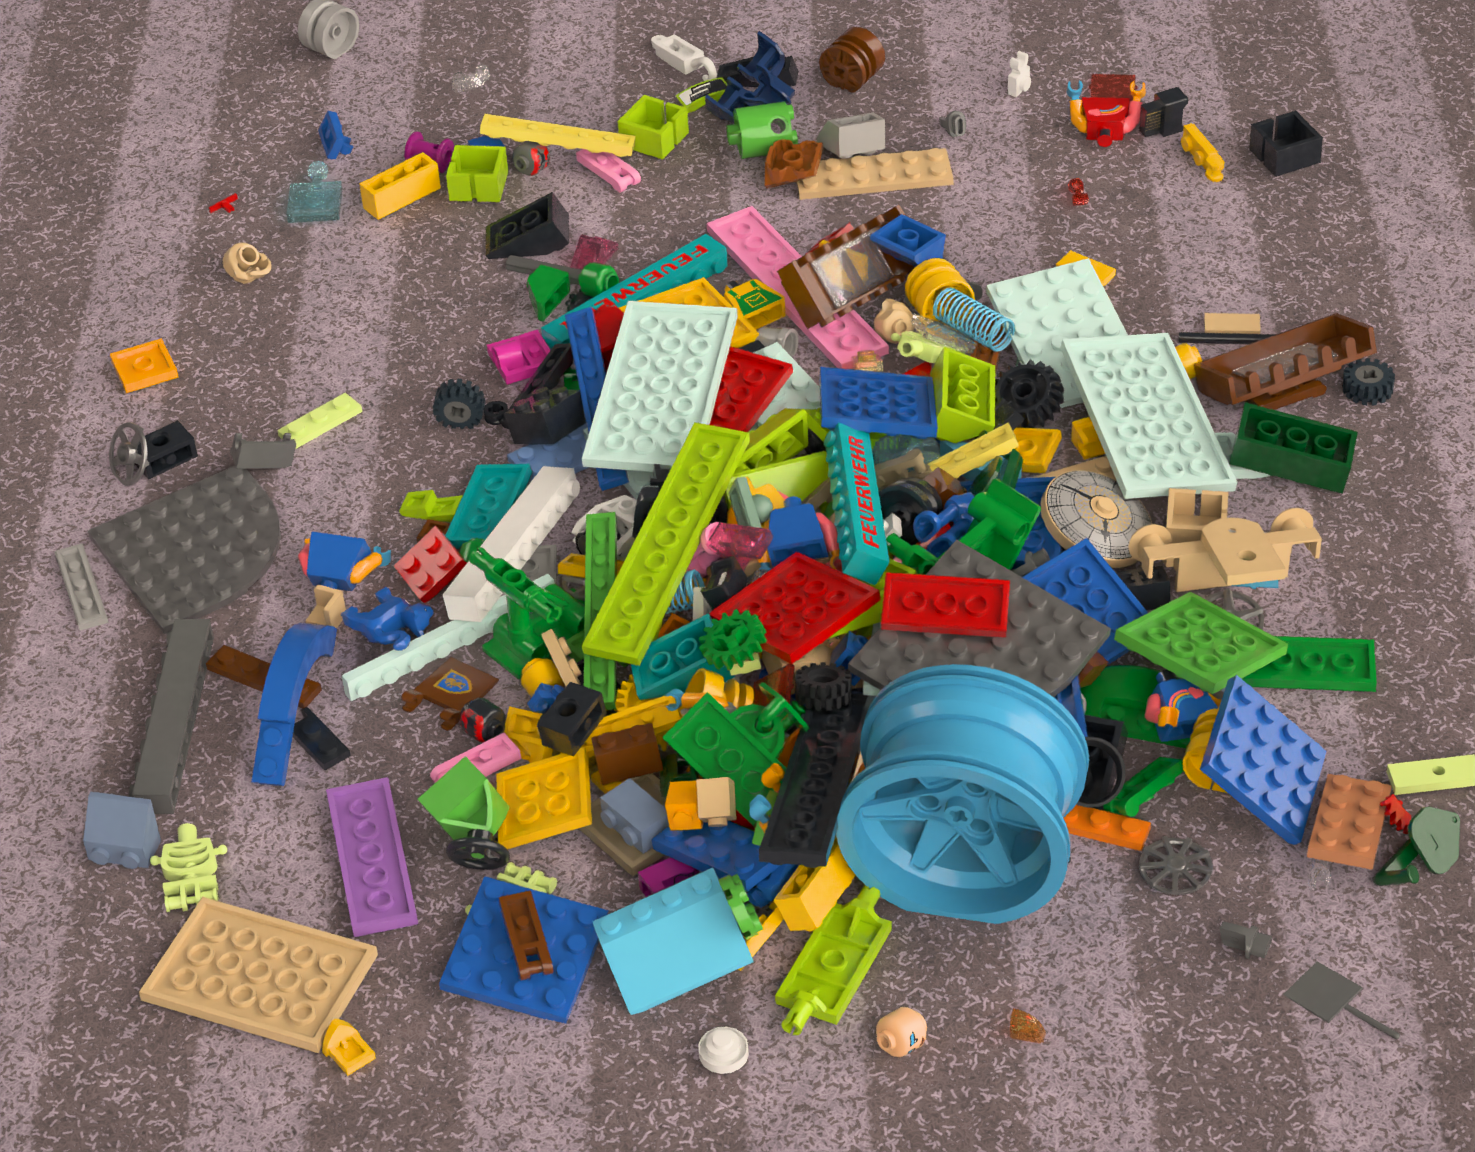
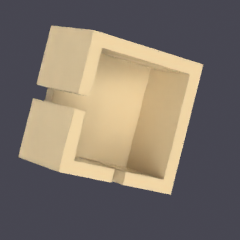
[1166,488,1228,544]

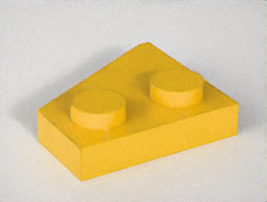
[503,706,553,763]

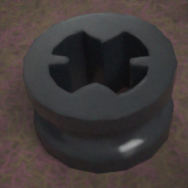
[483,401,508,425]

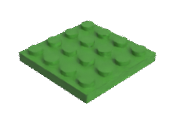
[1114,592,1288,694]

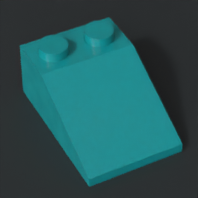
[631,613,736,700]

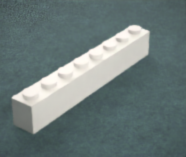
[443,466,580,622]

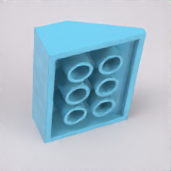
[593,868,754,1015]

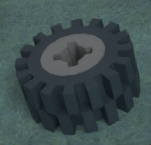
[1342,358,1395,406]
[433,378,485,429]

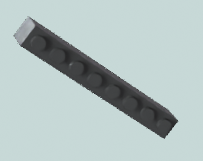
[129,619,214,814]

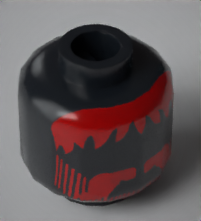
[460,698,506,743]

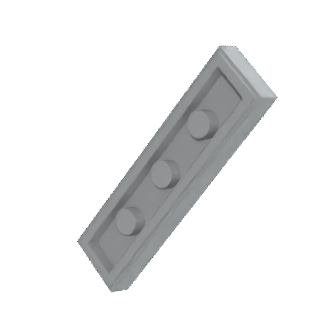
[54,543,109,631]

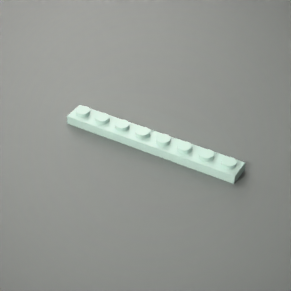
[342,574,555,701]

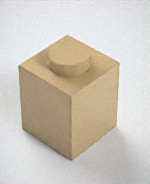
[696,777,736,827]

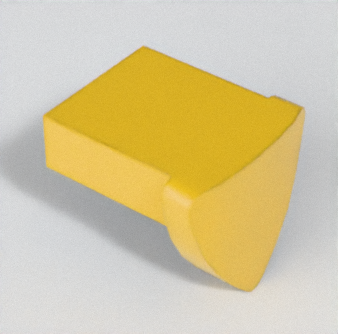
[322,1019,376,1076]

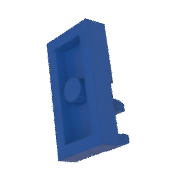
[318,110,354,159]

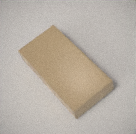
[1204,313,1261,334]

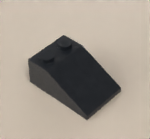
[486,192,569,259]
[1079,715,1128,811]

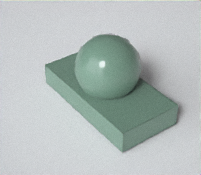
[728,477,773,544]

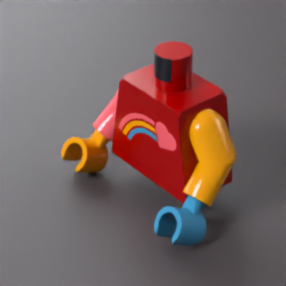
[1066,80,1146,147]

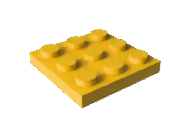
[496,747,592,849]

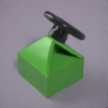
[418,756,510,870]

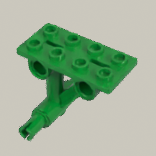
[886,479,1041,575]
[469,547,585,679]

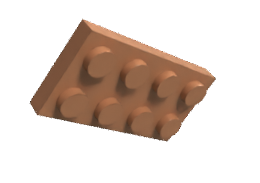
[1307,774,1392,870]

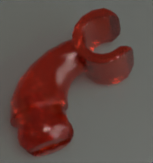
[1068,178,1089,206]

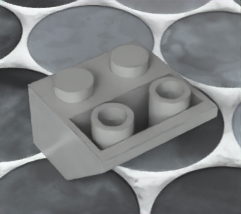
[817,112,885,159]

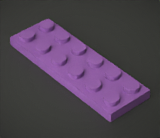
[326,777,418,937]

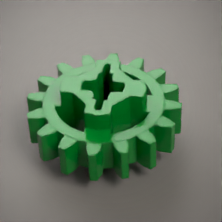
[699,609,767,671]

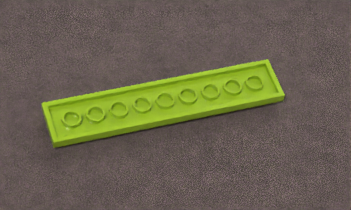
[582,422,750,666]

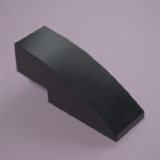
[717,56,799,87]

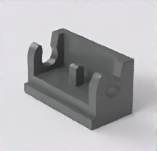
[230,433,297,469]

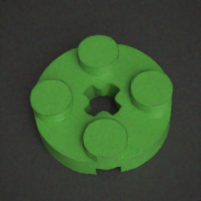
[718,874,763,940]

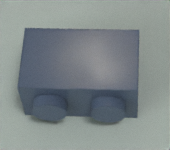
[600,778,669,854]

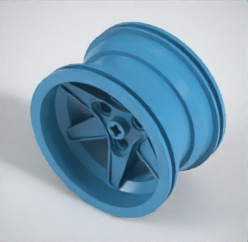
[836,664,1089,924]

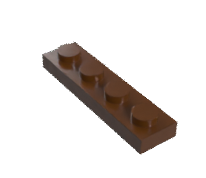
[206,645,322,709]

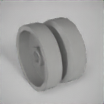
[298,0,359,59]

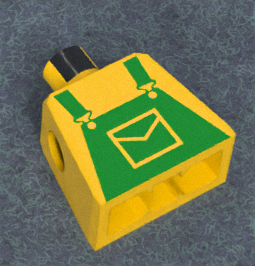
[724,279,786,330]

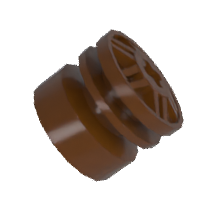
[819,26,885,93]

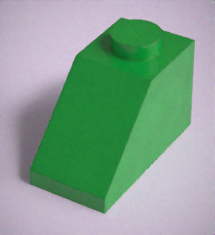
[527,264,570,322]

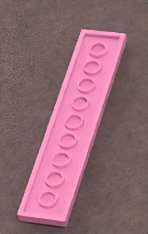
[707,206,889,369]

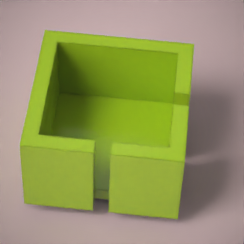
[617,95,689,160]
[446,145,508,202]

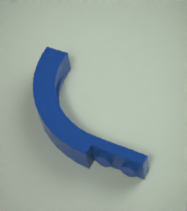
[251,623,337,786]

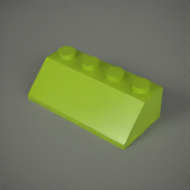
[930,346,995,444]
[734,408,808,473]
[724,451,829,514]

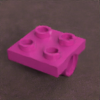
[487,329,550,385]

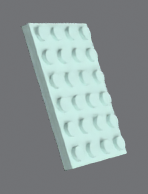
[986,258,1128,408]

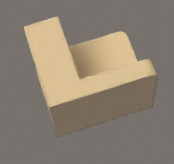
[306,585,346,628]

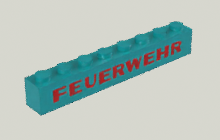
[541,234,728,350]
[824,422,889,585]

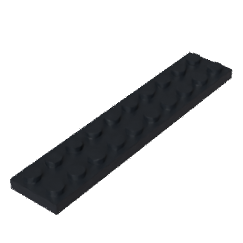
[759,691,875,868]

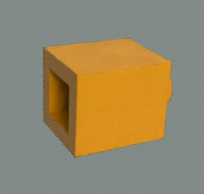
[665,780,703,831]

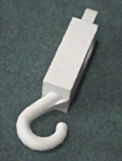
[651,34,717,81]

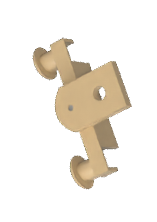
[1129,508,1322,592]

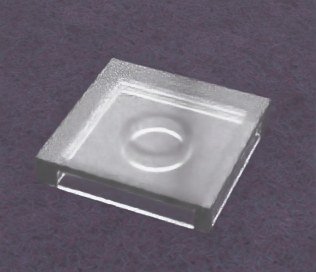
[911,313,976,354]

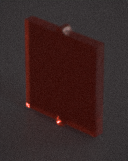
[1089,74,1138,101]
[753,663,795,707]

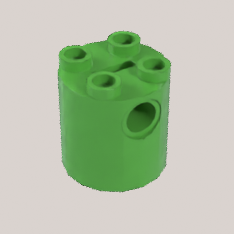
[726,101,798,159]

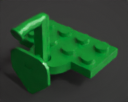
[662,682,809,828]

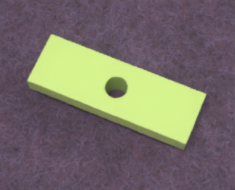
[1387,754,1475,795]

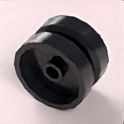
[879,477,943,545]

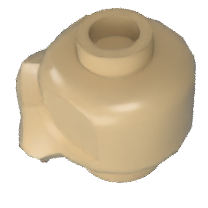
[223,243,271,284]
[874,299,916,344]

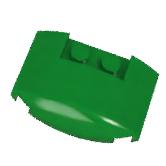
[1080,665,1190,749]

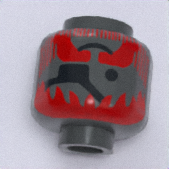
[512,141,550,176]

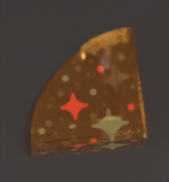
[1010,1008,1046,1043]

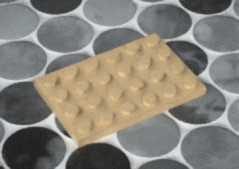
[139,897,378,1053]

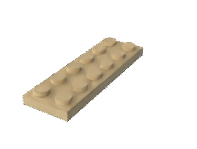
[796,148,954,200]

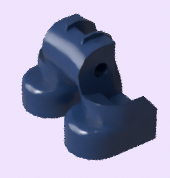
[705,31,795,123]

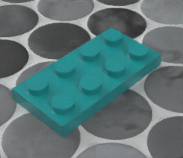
[445,464,532,549]

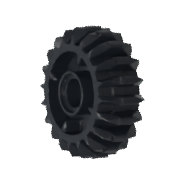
[995,359,1064,428]

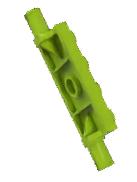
[775,884,892,1036]

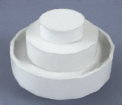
[698,1027,749,1074]

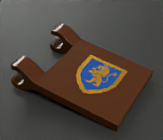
[401,657,499,731]

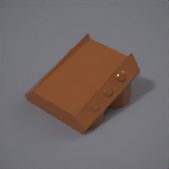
[765,139,823,188]

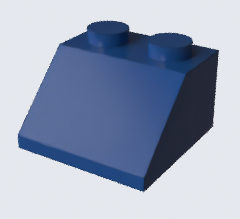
[870,214,946,267]

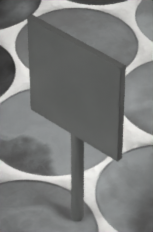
[1283,961,1400,1039]

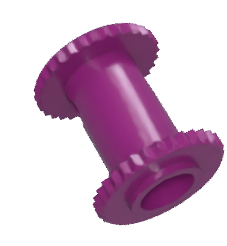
[404,131,454,173]

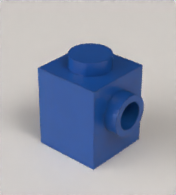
[829,631,869,686]

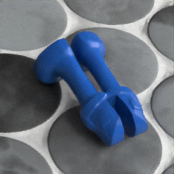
[913,492,974,557]

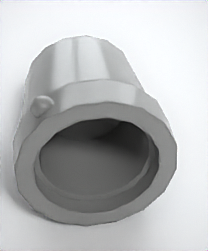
[755,327,798,357]

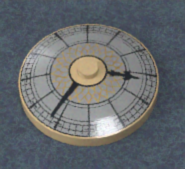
[1041,470,1152,568]

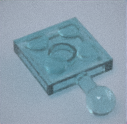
[287,161,343,223]

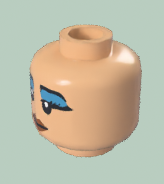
[876,1007,927,1057]

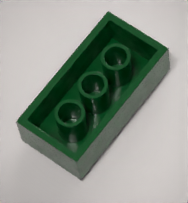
[1229,402,1358,494]

